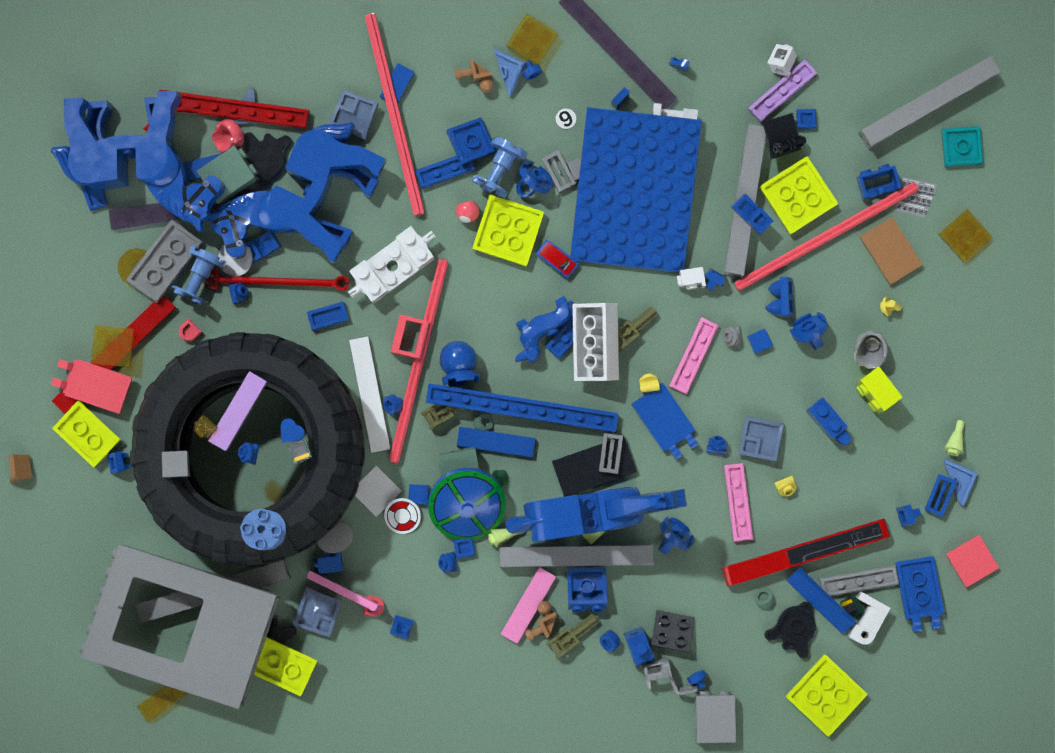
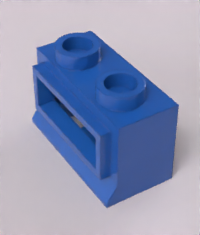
[856,164,902,200]

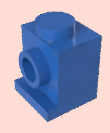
[314,552,344,574]

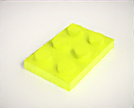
[52,400,121,468]
[254,637,318,696]

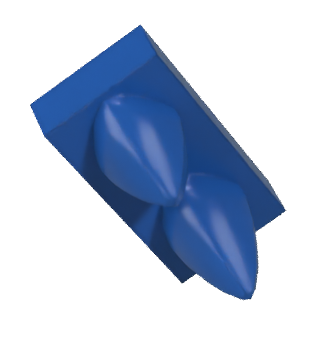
[765,277,794,317]

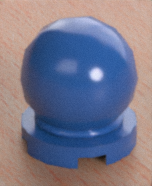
[439,341,480,387]

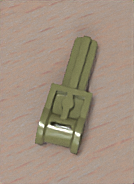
[618,307,658,352]
[421,405,460,430]
[546,614,599,659]

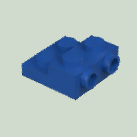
[567,567,607,613]

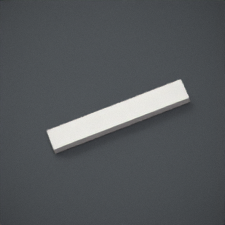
[349,336,390,453]

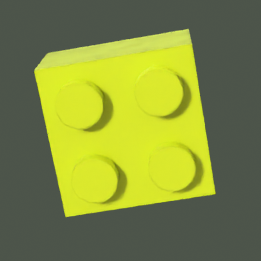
[855,367,902,414]

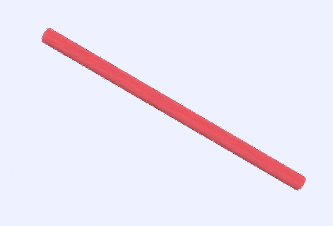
[365,13,424,216]
[734,182,919,291]
[389,259,448,463]

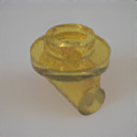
[194,415,217,438]

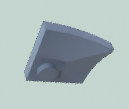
[329,90,379,142]
[738,416,784,461]
[293,586,342,637]

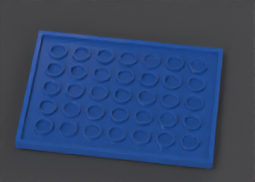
[570,107,702,272]

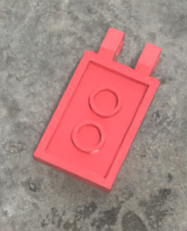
[51,359,133,414]

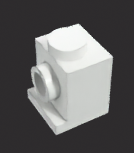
[767,44,797,77]
[676,267,706,290]

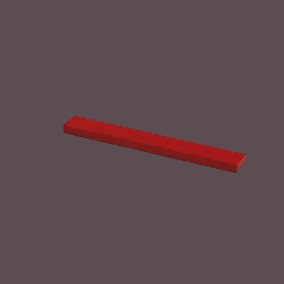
[159,89,310,129]
[52,295,176,414]

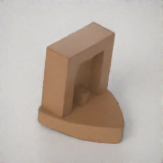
[9,454,33,484]

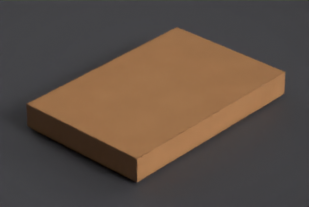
[859,217,923,285]

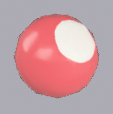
[456,200,479,223]

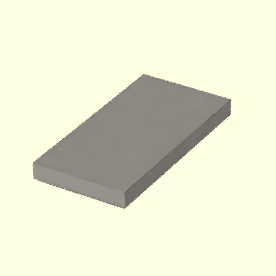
[126,220,203,303]

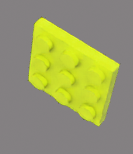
[759,156,838,235]
[472,195,544,267]
[785,654,868,737]

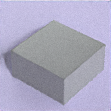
[162,451,190,478]

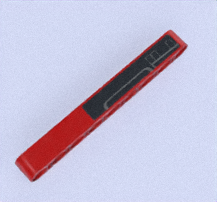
[721,518,891,587]

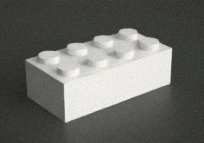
[573,303,619,381]

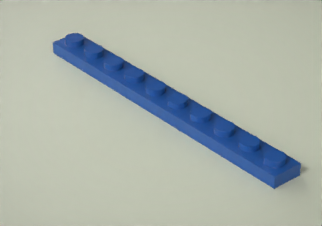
[426,383,619,433]

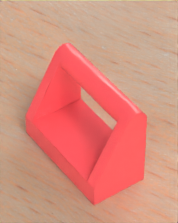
[391,315,430,359]

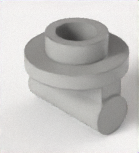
[723,326,742,346]

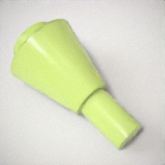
[944,420,965,456]
[488,529,522,548]

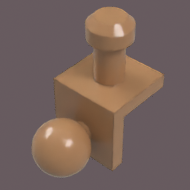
[454,60,494,93]
[525,601,557,641]

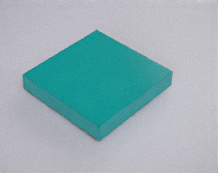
[941,126,983,167]

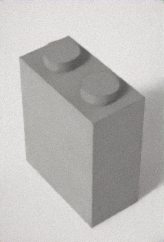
[695,691,736,743]

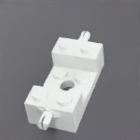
[348,226,436,304]

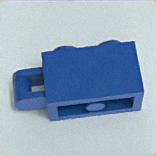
[806,397,851,445]

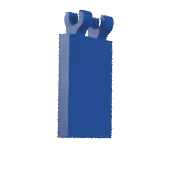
[631,383,698,460]
[895,556,944,632]

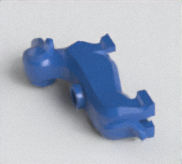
[515,296,574,363]

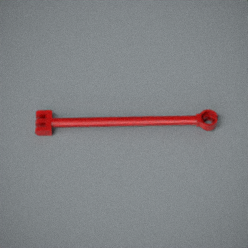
[205,269,350,291]

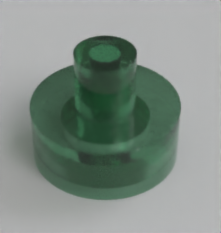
[492,470,508,489]

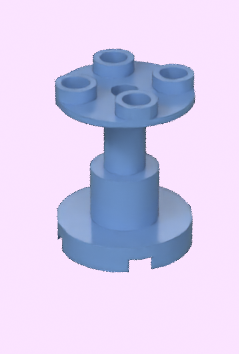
[472,137,528,199]
[172,246,227,305]
[240,509,286,550]

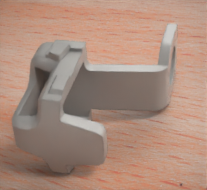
[644,657,698,695]

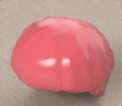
[212,119,244,153]

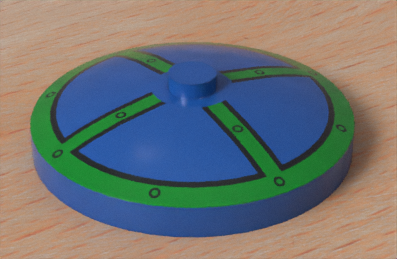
[428,468,506,540]

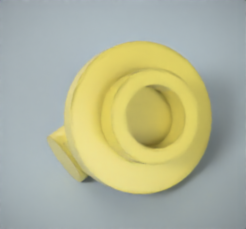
[880,297,902,316]
[639,374,660,393]
[774,475,797,496]

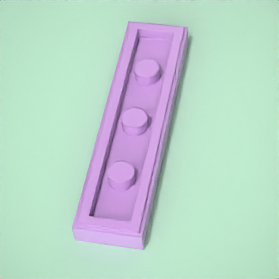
[748,59,817,123]
[208,371,267,451]

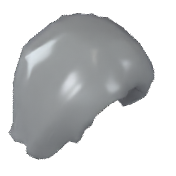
[854,330,888,369]

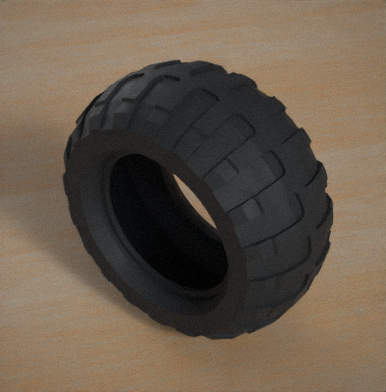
[130,332,365,565]

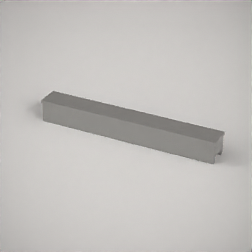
[858,55,1000,149]
[723,124,766,278]
[499,545,654,567]
[136,560,291,624]

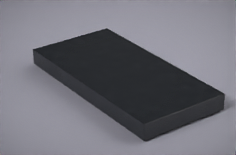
[552,436,637,497]

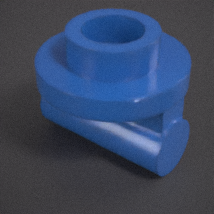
[229,282,248,304]
[706,436,728,455]
[238,442,259,465]
[438,552,458,573]

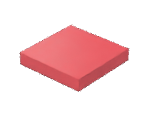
[945,535,999,588]

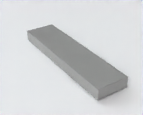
[819,565,899,596]

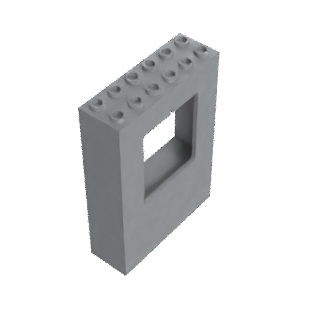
[80,544,280,709]

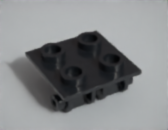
[763,113,806,159]
[650,610,694,653]

